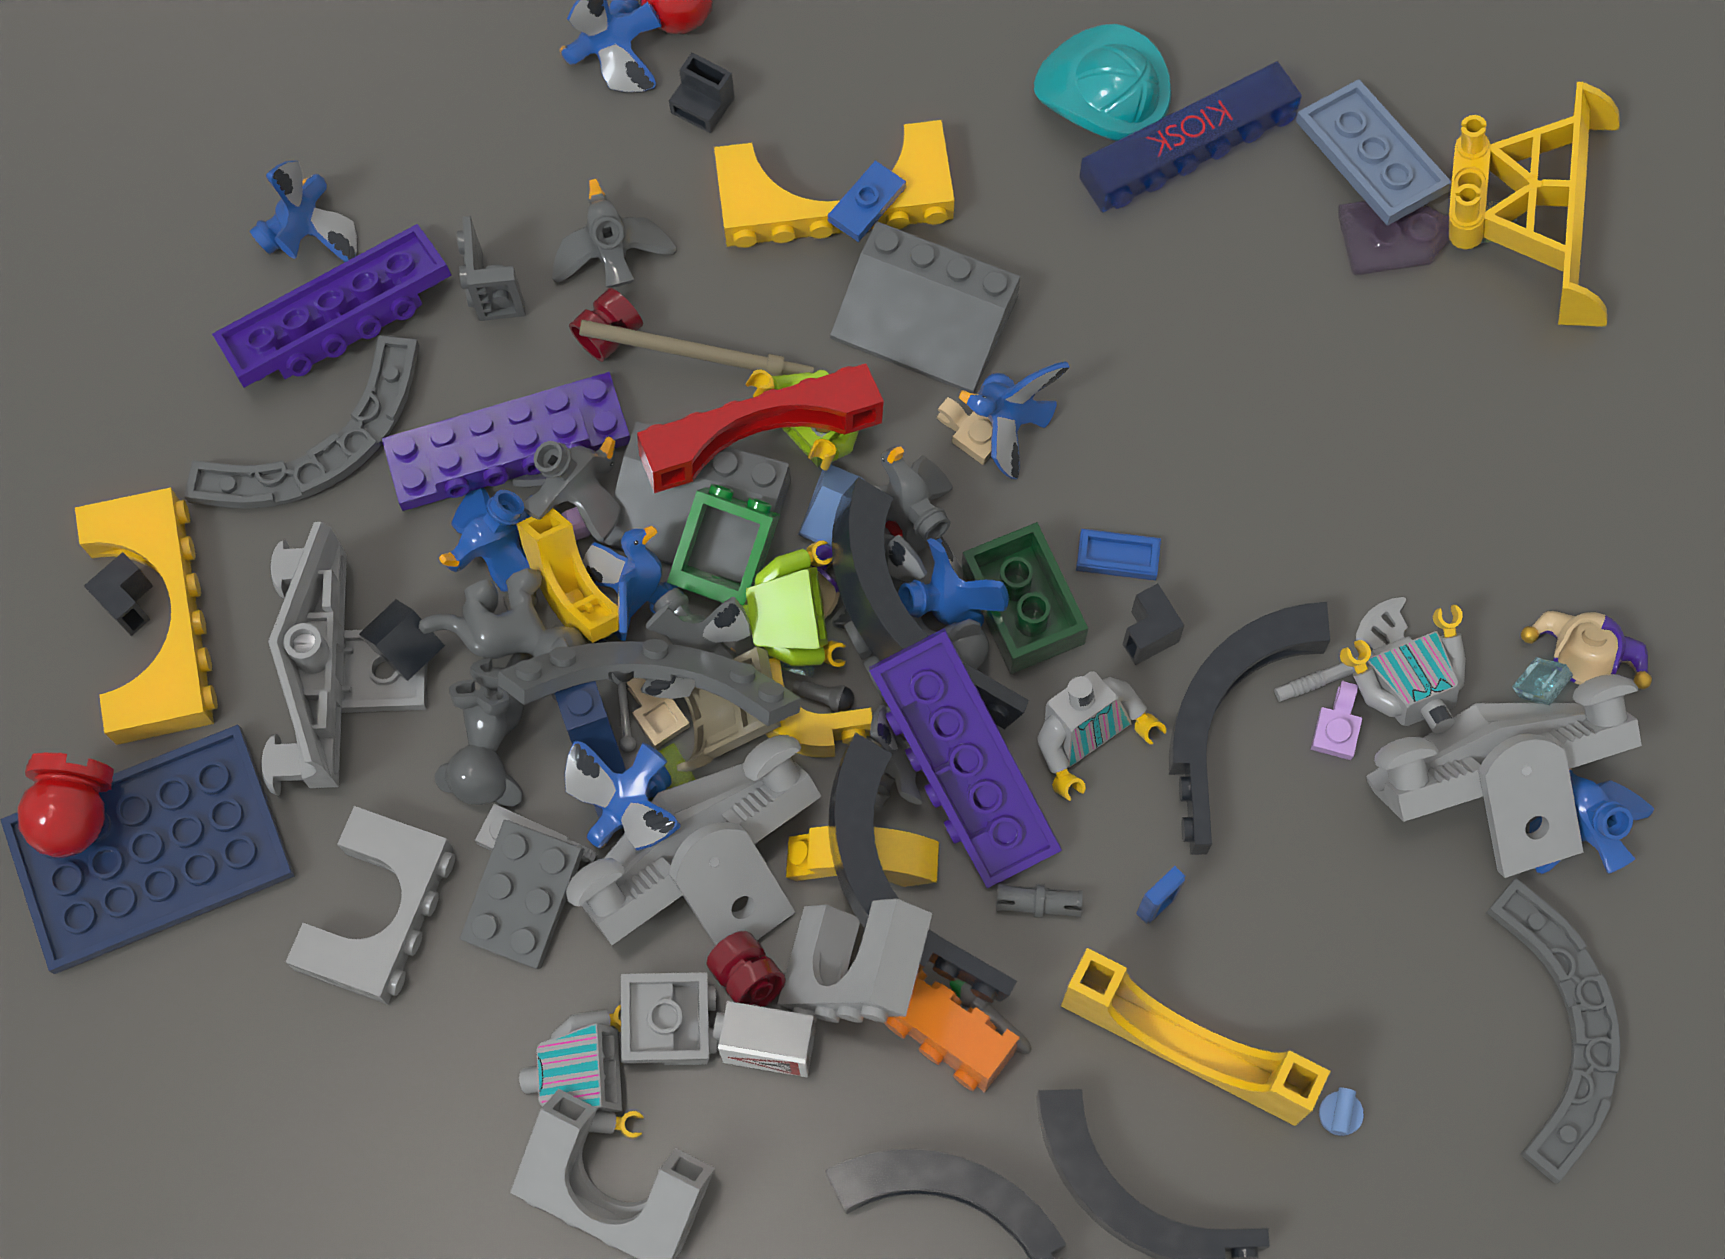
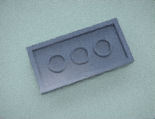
[1296,79,1452,226]

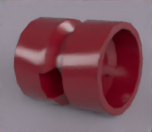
[569,288,643,362]
[706,931,786,1007]

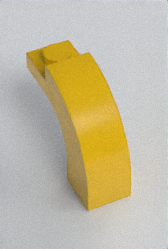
[517,508,619,643]
[765,658,872,758]
[786,826,939,887]

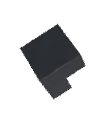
[669,52,735,134]
[84,552,153,636]
[1122,583,1185,665]
[359,599,445,681]

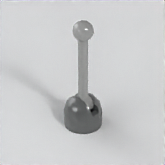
[608,672,636,752]

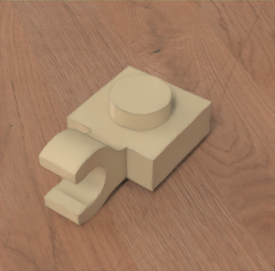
[937,397,992,465]
[627,678,690,749]

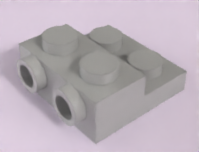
[620,973,717,1065]

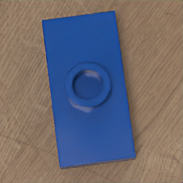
[828,160,906,242]

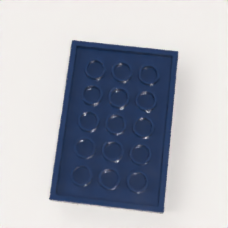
[0,724,295,974]

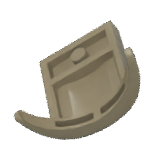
[677,647,781,772]

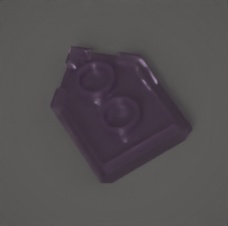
[1338,201,1449,275]

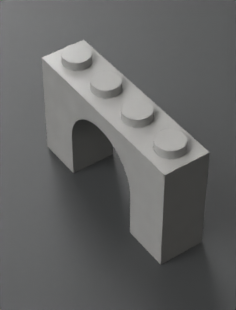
[285,806,455,1005]
[777,899,933,1023]
[510,1089,715,1259]

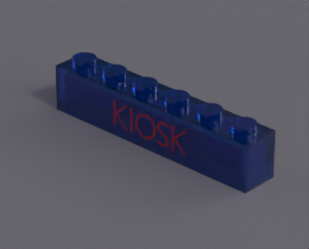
[1079,61,1302,213]

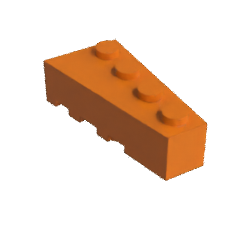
[884,970,1020,1093]

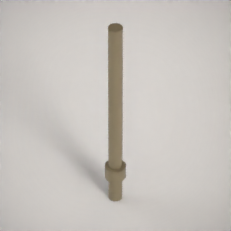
[579,319,814,376]

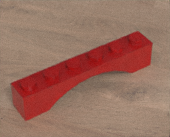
[637,363,884,493]

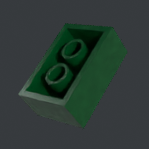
[961,522,1088,674]

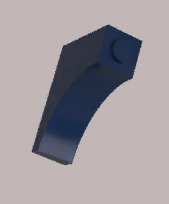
[554,681,627,819]

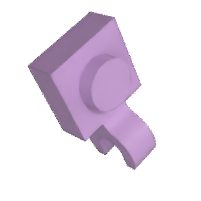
[1310,681,1362,760]

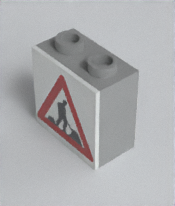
[713,1001,816,1077]

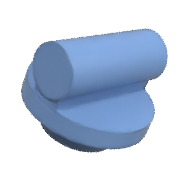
[1319,1088,1364,1136]

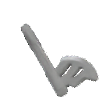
[1274,597,1412,702]

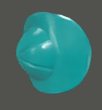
[1034,24,1171,142]

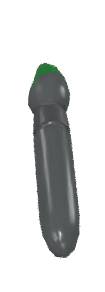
[949,980,1031,1054]

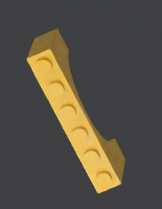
[714,120,954,248]
[75,487,218,745]
[1061,948,1330,1126]

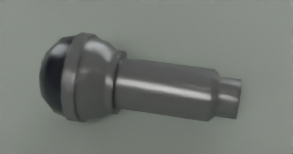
[792,681,854,713]

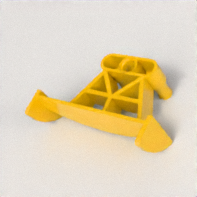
[1449,82,1620,327]

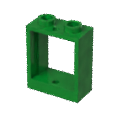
[667,484,781,605]

